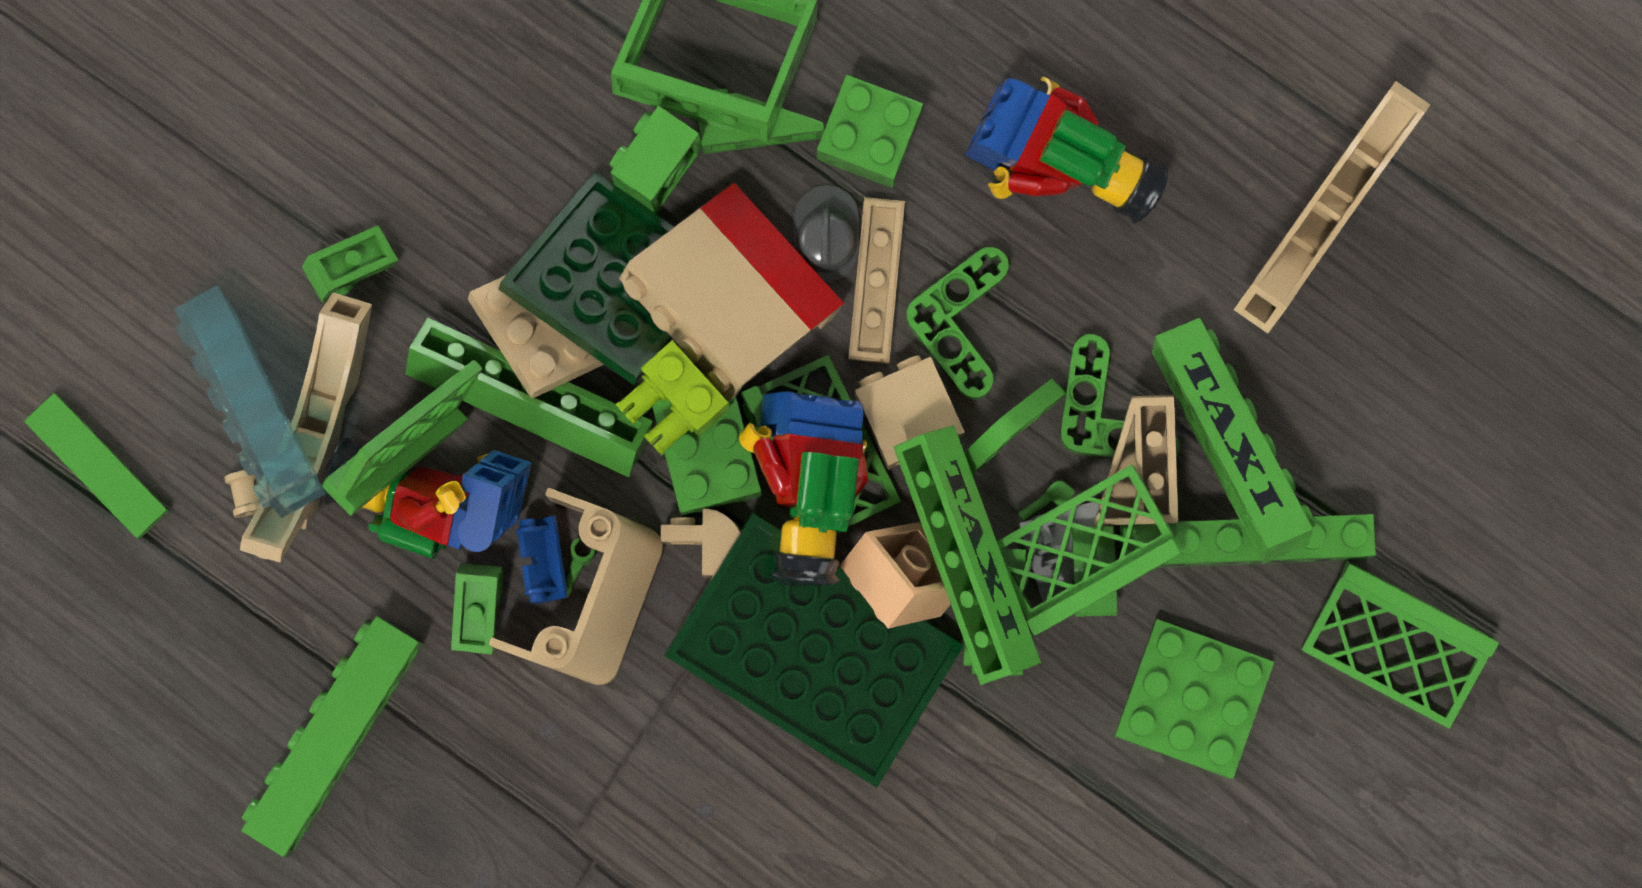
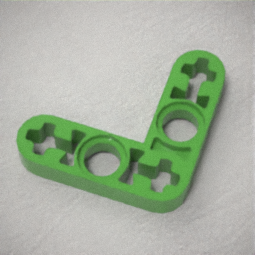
[906,247,1009,400]
[1060,334,1180,459]
[964,378,1066,476]

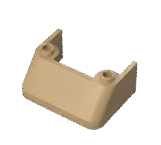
[489,488,663,685]

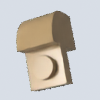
[661,509,740,578]

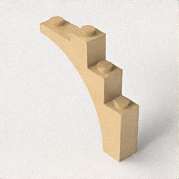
[1234,81,1430,334]
[240,292,372,562]

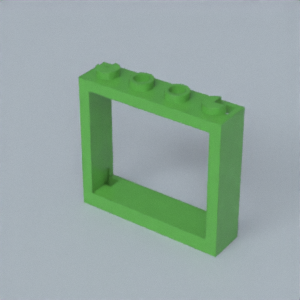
[611,0,817,143]

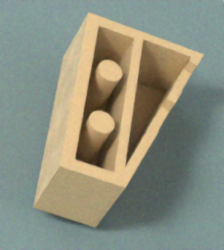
[1094,395,1178,526]

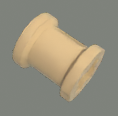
[224,468,263,518]

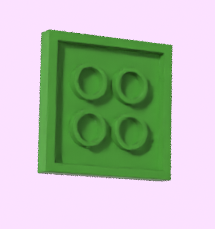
[1114,619,1274,780]

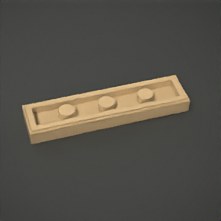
[848,197,905,364]

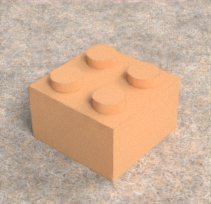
[840,522,951,628]

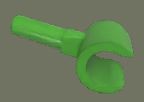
[1018,481,1075,521]
[566,538,595,597]

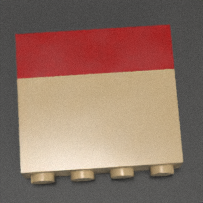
[619,183,844,401]

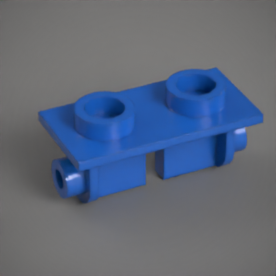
[516,516,568,604]

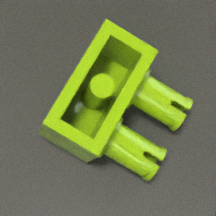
[615,340,730,456]

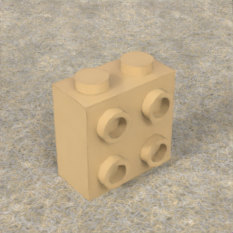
[855,355,965,470]

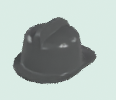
[793,185,859,282]

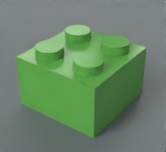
[817,74,923,189]
[610,105,702,214]

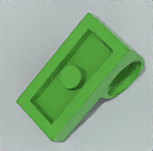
[302,225,398,304]
[451,562,503,655]

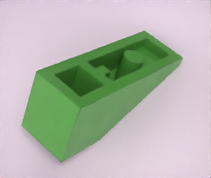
[699,89,824,154]

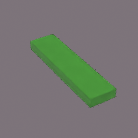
[24,393,169,540]

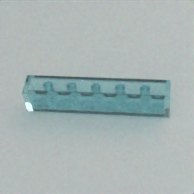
[174,285,326,518]

